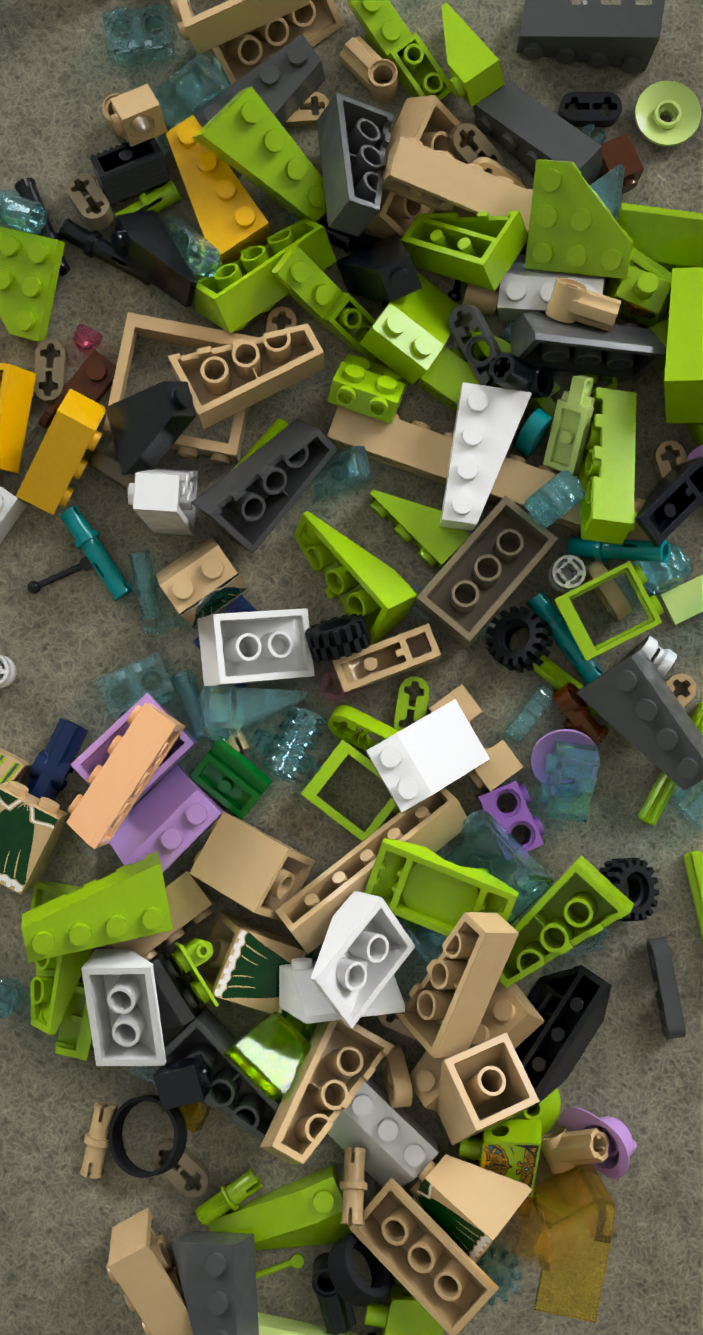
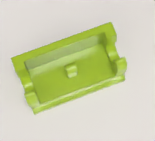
[55,980,94,1061]

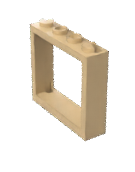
[171,0,310,55]
[103,312,259,465]

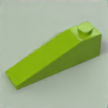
[293,511,417,646]

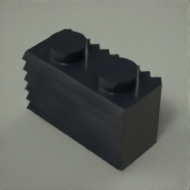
[90,138,170,205]

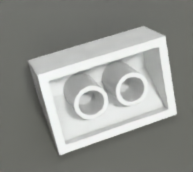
[497,254,606,322]
[81,949,166,1066]
[279,958,405,1024]
[327,1078,439,1187]

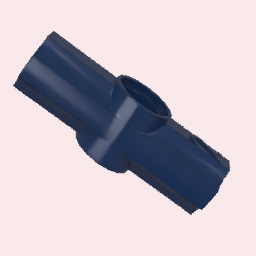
[27,718,89,801]

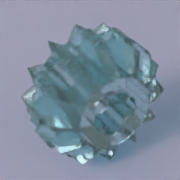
[524,470,585,527]
[633,545,692,596]
[476,1241,522,1306]

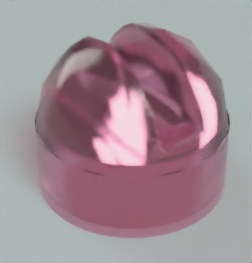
[73,324,103,353]

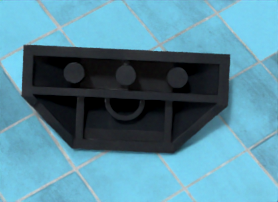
[515,965,612,1106]

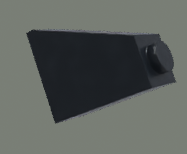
[336,234,422,302]
[105,381,196,475]

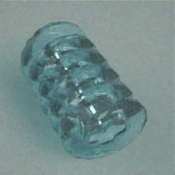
[262,708,328,784]

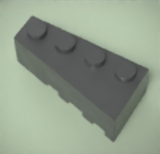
[474,77,602,191]
[149,1006,286,1141]

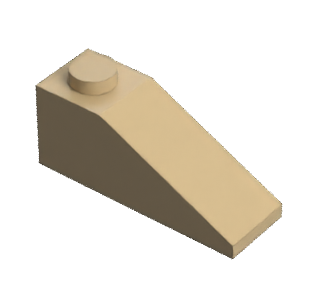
[332,623,441,693]

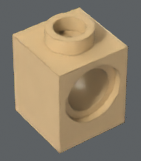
[110,83,168,147]

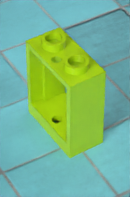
[554,560,664,661]
[301,739,400,842]

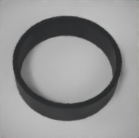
[109,1095,187,1178]

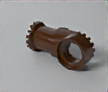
[552,682,609,746]

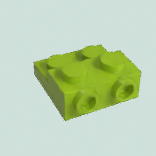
[327,353,409,424]

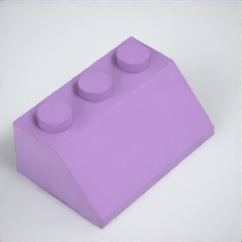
[70,693,199,805]
[109,764,225,874]

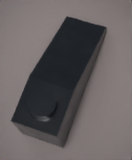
[111,210,197,307]
[635,456,703,547]

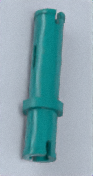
[59,505,133,601]
[567,536,671,563]
[526,590,604,684]

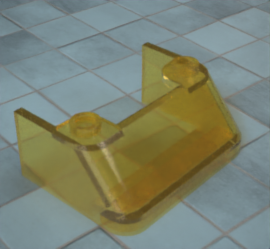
[516,1164,615,1323]

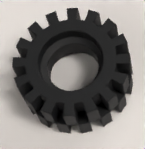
[486,606,553,673]
[305,614,372,662]
[599,858,659,921]

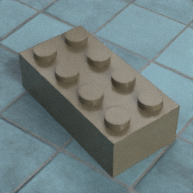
[415,495,559,649]

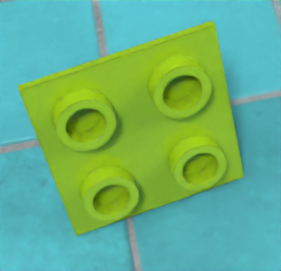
[171,938,219,1007]

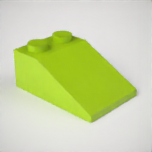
[359,271,463,385]

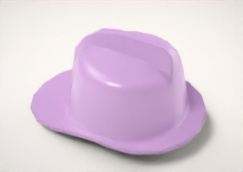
[558,1107,637,1179]

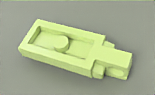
[543,375,595,475]

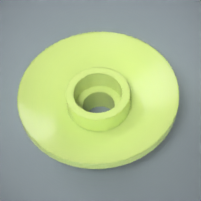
[634,81,701,146]

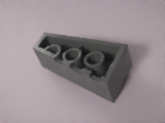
[516,0,665,73]
[192,34,325,179]
[316,93,394,237]
[191,418,338,554]
[576,648,703,791]
[171,1231,259,1335]

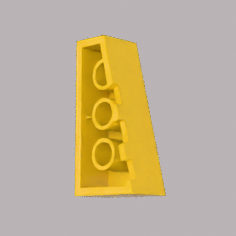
[165,115,271,265]

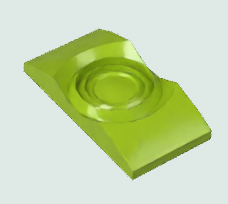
[364,838,519,937]

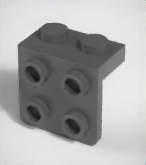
[149,952,200,1034]

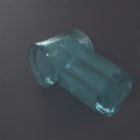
[0,190,47,234]

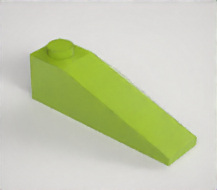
[30,880,93,1035]
[208,1164,352,1251]

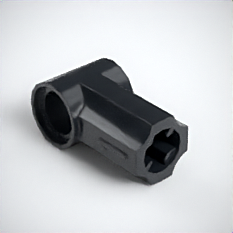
[488,352,554,398]
[312,1252,356,1335]

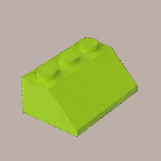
[614,203,703,273]

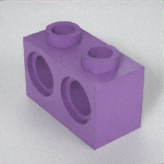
[475,780,545,861]

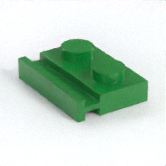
[189,737,273,820]

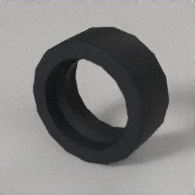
[328,1232,395,1307]

